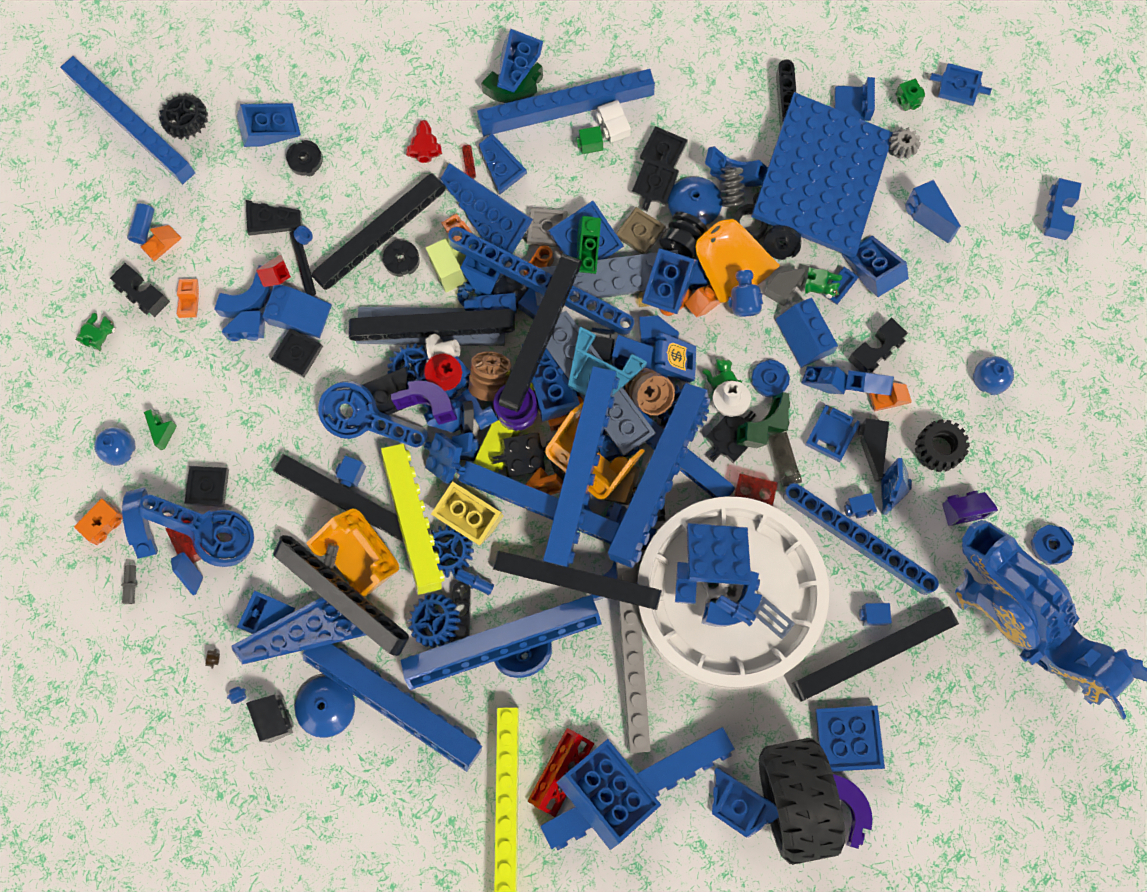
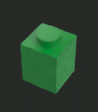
[576,126,603,154]

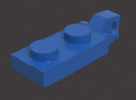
[464,293,517,313]

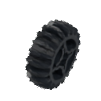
[159,93,208,140]

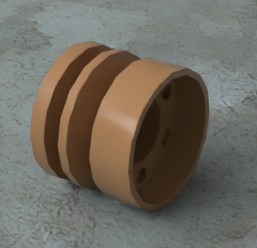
[468,351,511,401]
[625,368,675,415]

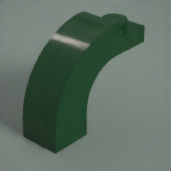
[481,62,543,103]

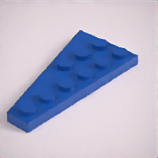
[440,163,533,266]
[231,597,366,665]

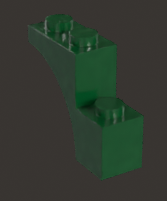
[737,392,790,449]

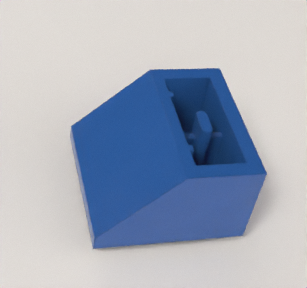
[237,590,296,634]

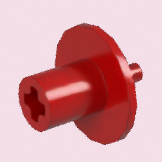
[424,353,462,391]

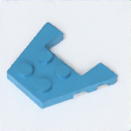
[568,327,647,396]

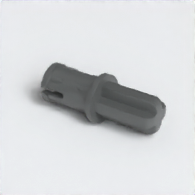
[121,565,138,604]

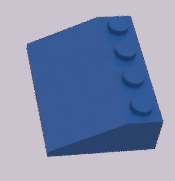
[556,739,661,850]

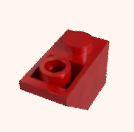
[256,255,291,287]

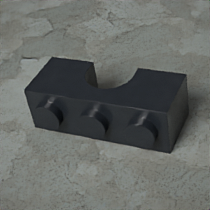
[110,263,170,317]
[848,317,908,373]

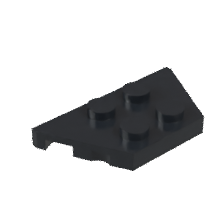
[359,366,408,415]

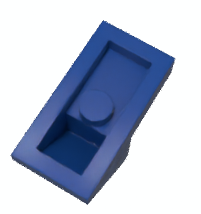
[675,562,697,604]

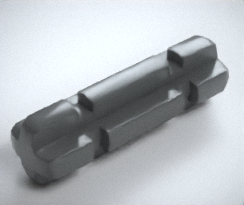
[324,543,339,571]

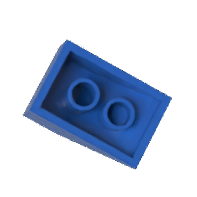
[237,103,301,147]
[905,179,961,243]
[842,235,909,297]
[642,248,698,314]
[262,285,332,338]

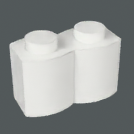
[596,100,631,143]

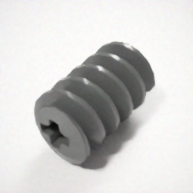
[720,167,745,207]

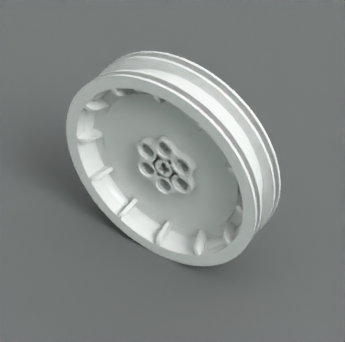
[637,497,829,690]

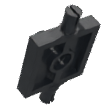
[632,151,679,212]
[705,411,757,464]
[491,433,546,477]

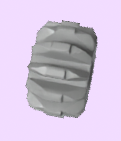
[889,127,921,159]

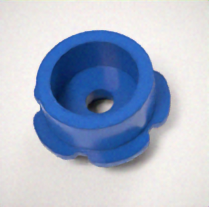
[227,686,247,704]

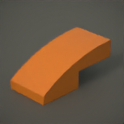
[441,213,473,241]
[176,279,199,318]

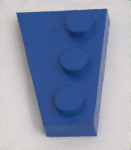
[479,134,527,195]

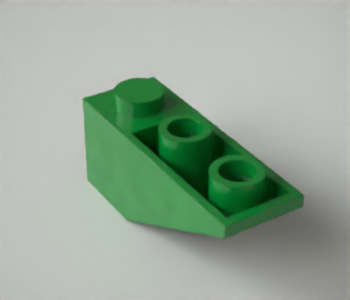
[577,216,601,274]

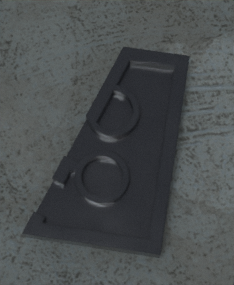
[246,200,303,236]

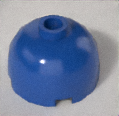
[973,356,1014,395]
[94,427,136,466]

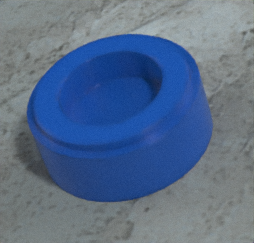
[294,226,313,245]

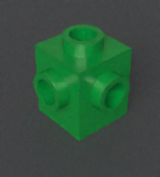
[895,78,925,111]

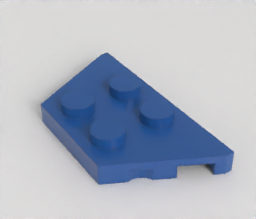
[712,767,779,838]

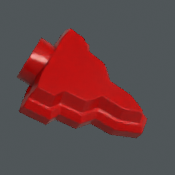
[406,120,442,163]

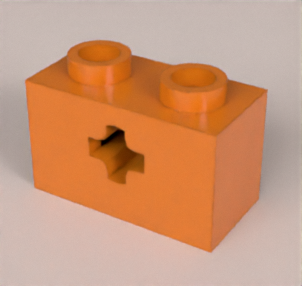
[74,498,123,545]

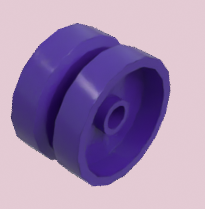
[493,385,538,431]

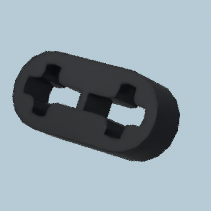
[460,400,474,434]

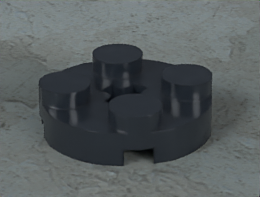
[286,140,323,177]
[764,225,802,260]
[382,239,420,277]

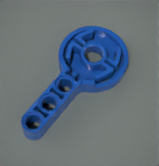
[318,381,428,447]
[139,495,254,567]

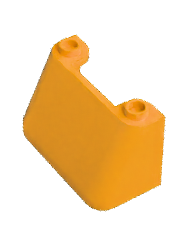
[306,509,399,597]

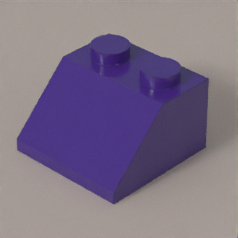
[942,491,998,526]

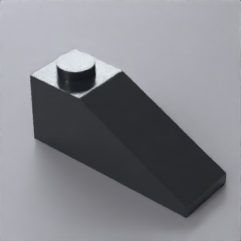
[858,418,889,482]

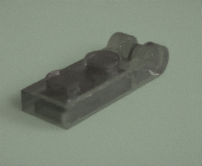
[768,431,802,487]

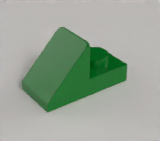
[144,409,177,450]

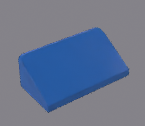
[171,552,203,596]

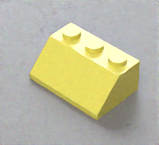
[431,481,504,546]

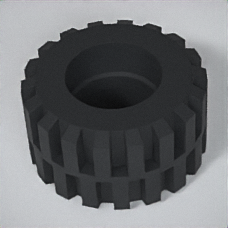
[915,419,970,472]

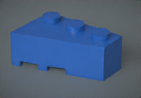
[612,335,668,378]

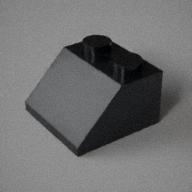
[246,694,294,743]

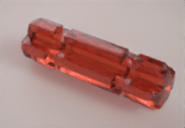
[462,144,476,179]

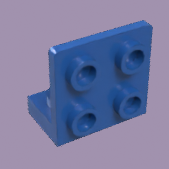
[835,77,875,121]

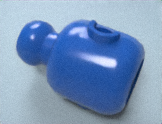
[729,270,763,317]

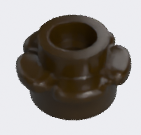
[205,649,220,669]

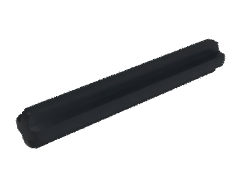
[289,230,316,296]

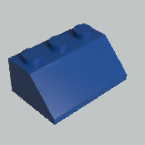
[775,297,838,368]

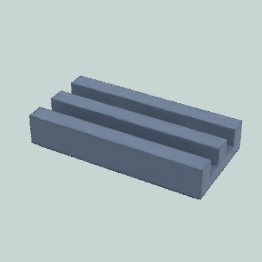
[753,597,795,639]

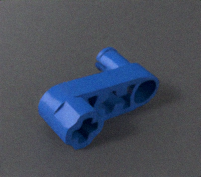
[452,389,498,430]

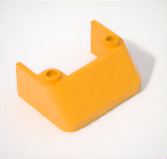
[545,402,644,499]

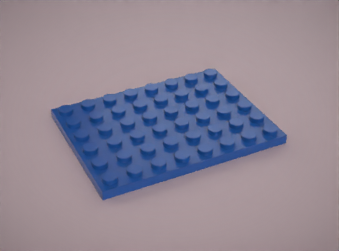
[751,92,893,258]

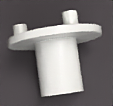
[426,334,461,362]
[713,381,751,417]

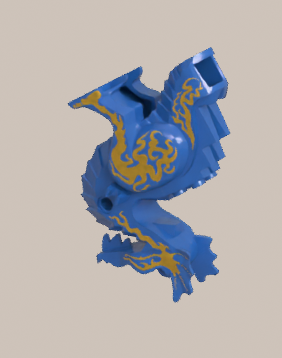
[955,520,1147,720]

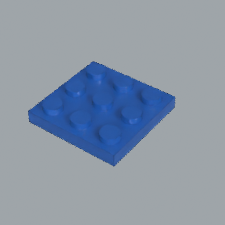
[547,201,624,260]
[687,523,751,585]
[815,705,885,772]

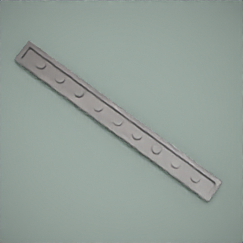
[616,562,651,753]

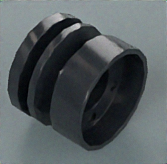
[659,212,708,259]

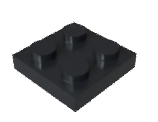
[640,126,688,168]
[271,328,323,378]
[184,466,229,507]

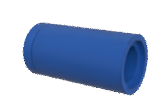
[127,203,155,244]

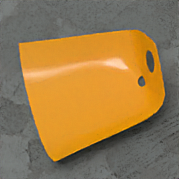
[696,219,780,302]

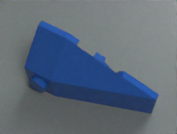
[521,344,580,422]
[881,458,912,515]

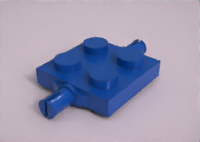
[930,63,992,106]
[424,433,466,484]

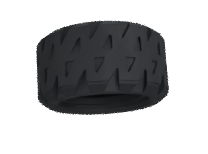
[759,738,845,865]

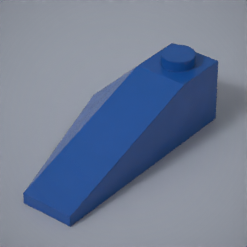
[497,28,543,92]

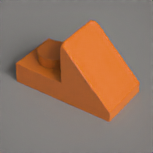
[141,225,181,262]
[869,383,912,412]
[525,468,563,495]

